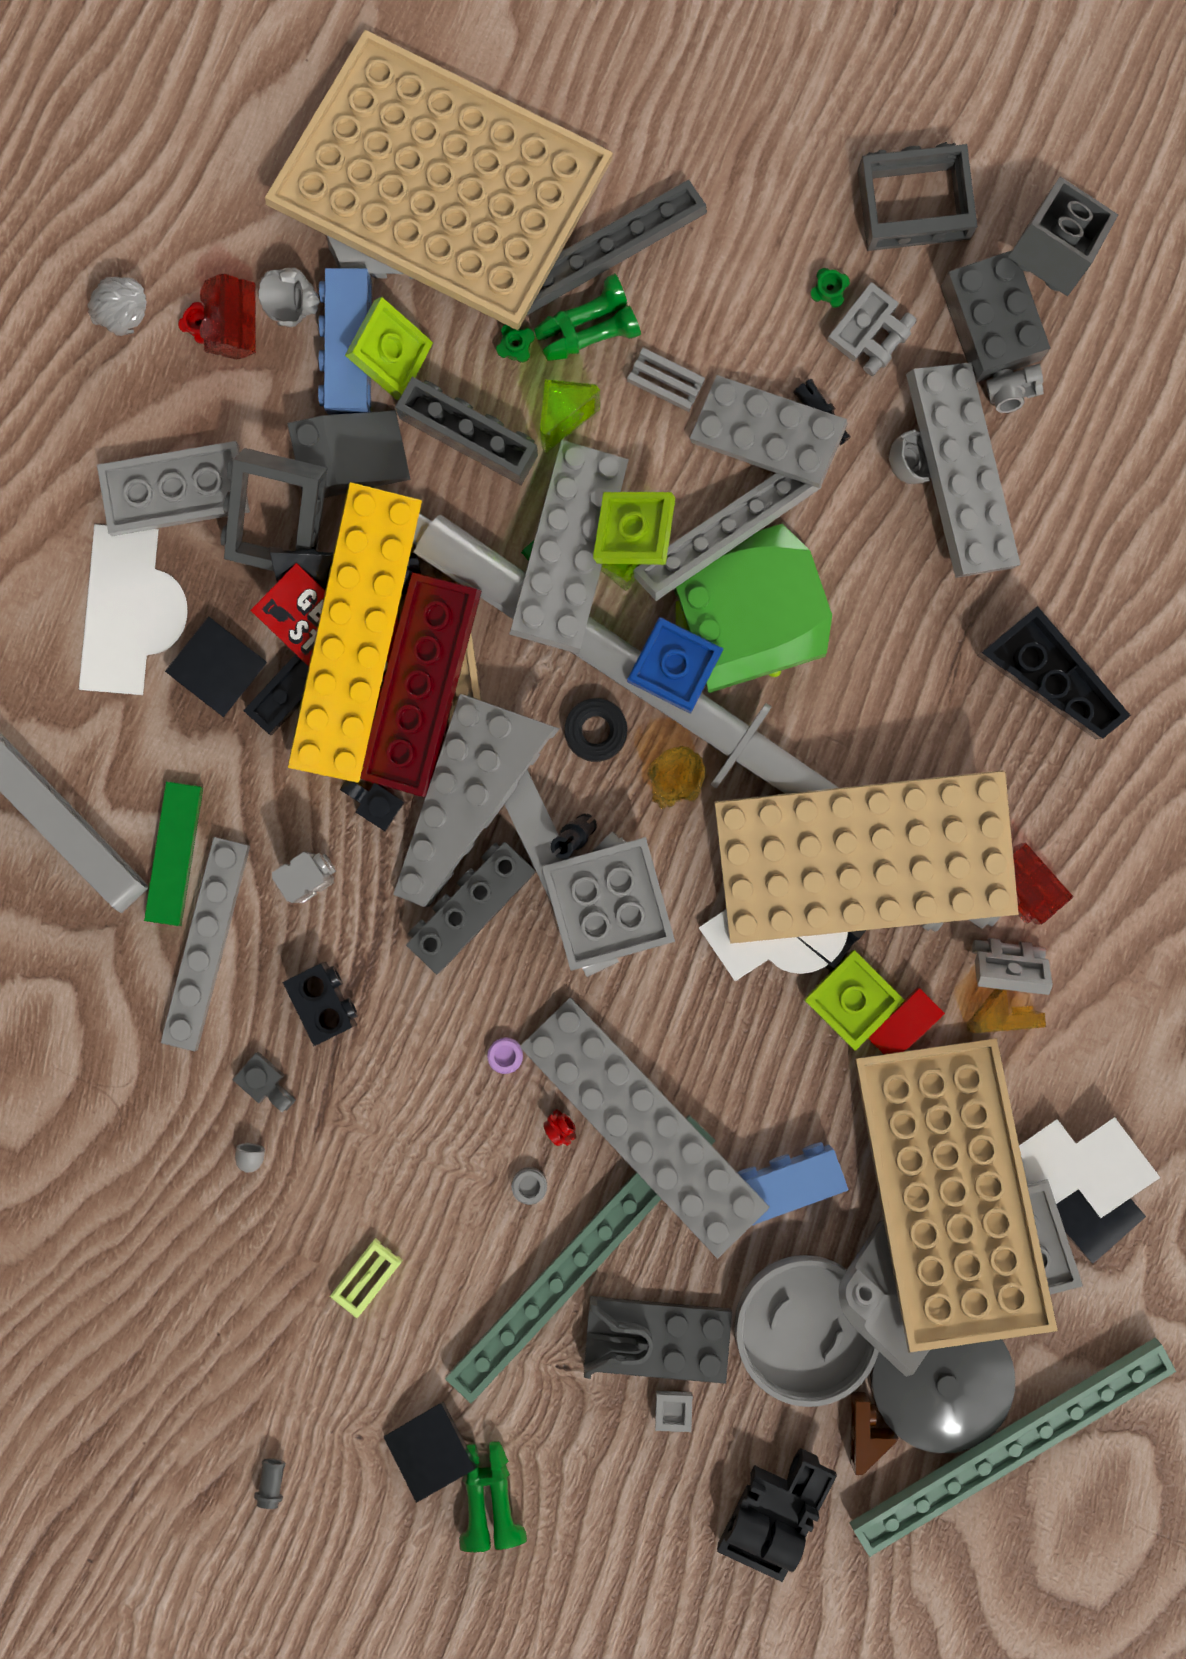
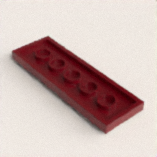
[360,572,482,797]

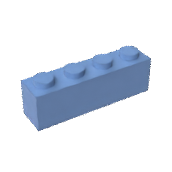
[318,268,372,415]
[737,1142,849,1225]

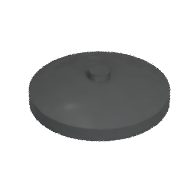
[870,1339,1015,1453]

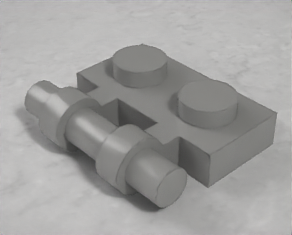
[827,282,917,376]
[972,938,1053,995]

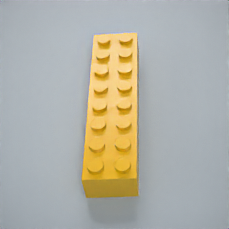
[288,482,422,783]

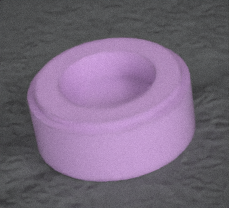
[487,1037,523,1074]

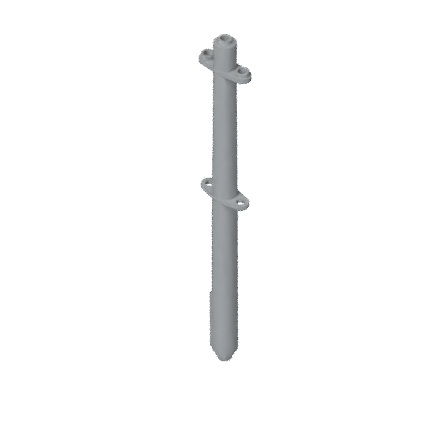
[413,513,1001,932]

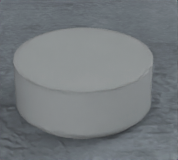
[512,1167,547,1205]

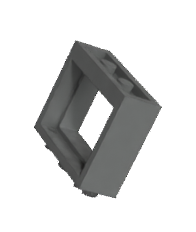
[857,142,978,251]
[221,448,328,571]

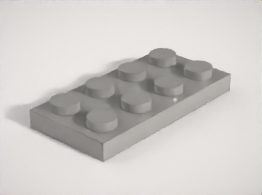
[690,375,848,488]
[97,441,250,536]

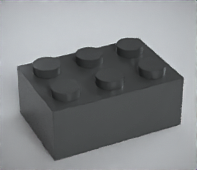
[1008,176,1118,297]
[940,250,1051,383]

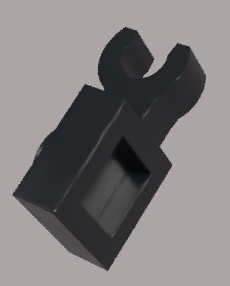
[340,780,405,832]

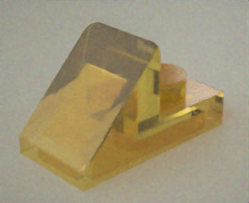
[967,989,1046,1033]

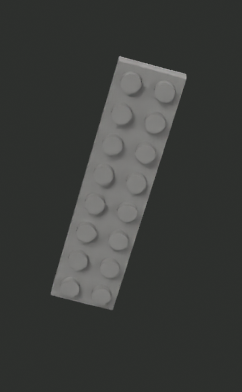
[520,997,770,1259]

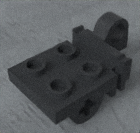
[717,1448,837,1582]

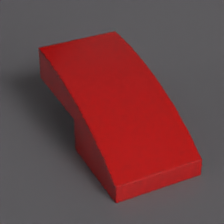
[868,987,945,1055]

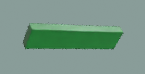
[144,782,204,926]

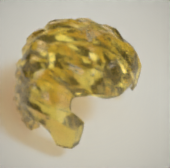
[647,746,705,809]

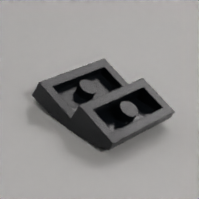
[165,616,267,717]
[1056,1189,1146,1264]
[383,1401,477,1503]

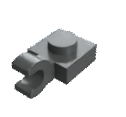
[232,1052,296,1112]

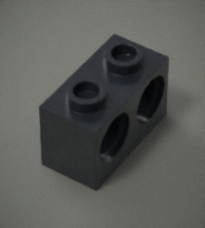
[282,962,358,1046]

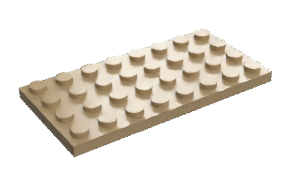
[715,770,1019,944]
[855,1038,1058,1353]

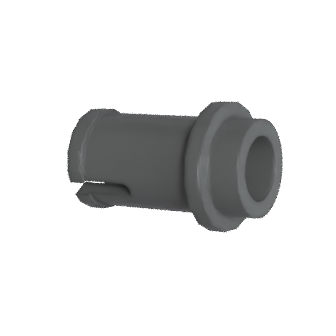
[254,1459,286,1509]

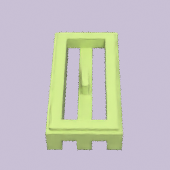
[329,1238,403,1318]

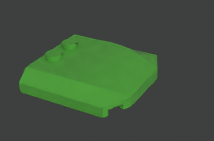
[674,524,832,693]

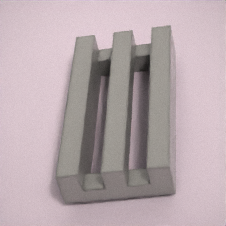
[627,348,705,412]

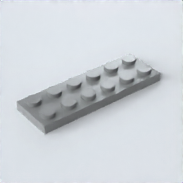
[906,363,1021,578]
[509,440,629,654]

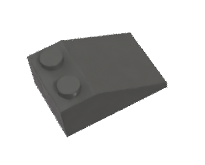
[287,411,411,498]

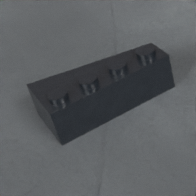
[977,606,1131,739]

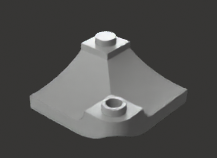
[838,1220,930,1377]

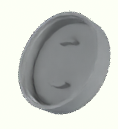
[734,1255,879,1407]

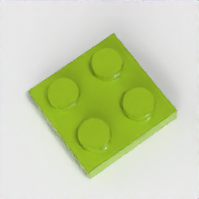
[345,297,433,400]
[593,492,676,565]
[803,950,905,1051]

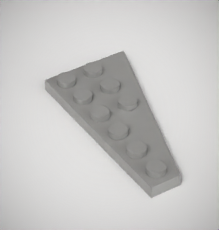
[393,694,560,907]

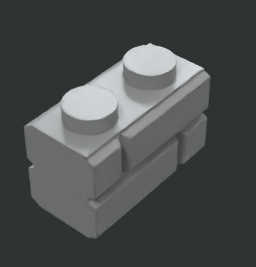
[272,852,336,903]

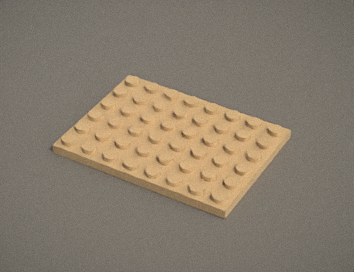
[265,30,613,330]

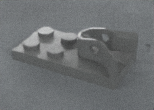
[584,1296,732,1384]

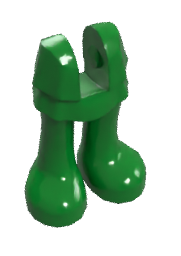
[534,273,641,361]
[459,1441,527,1553]

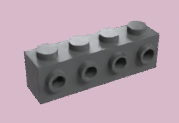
[395,377,538,485]
[406,842,536,975]

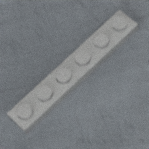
[634,473,822,601]
[161,837,250,1052]

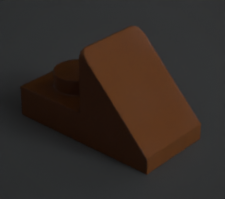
[850,1392,899,1475]

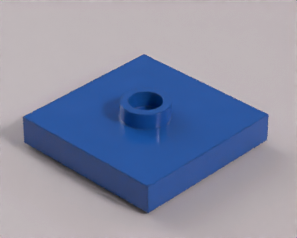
[627,617,723,714]

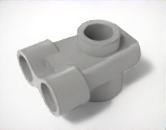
[987,364,1044,413]

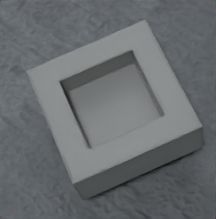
[655,1391,693,1432]

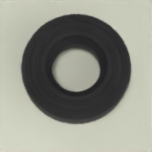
[564,698,628,762]

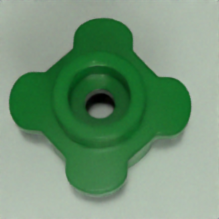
[810,268,850,308]
[496,325,535,363]

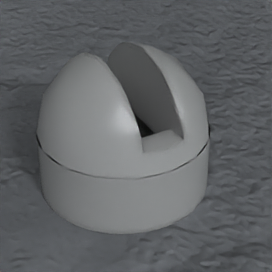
[235,1143,265,1173]

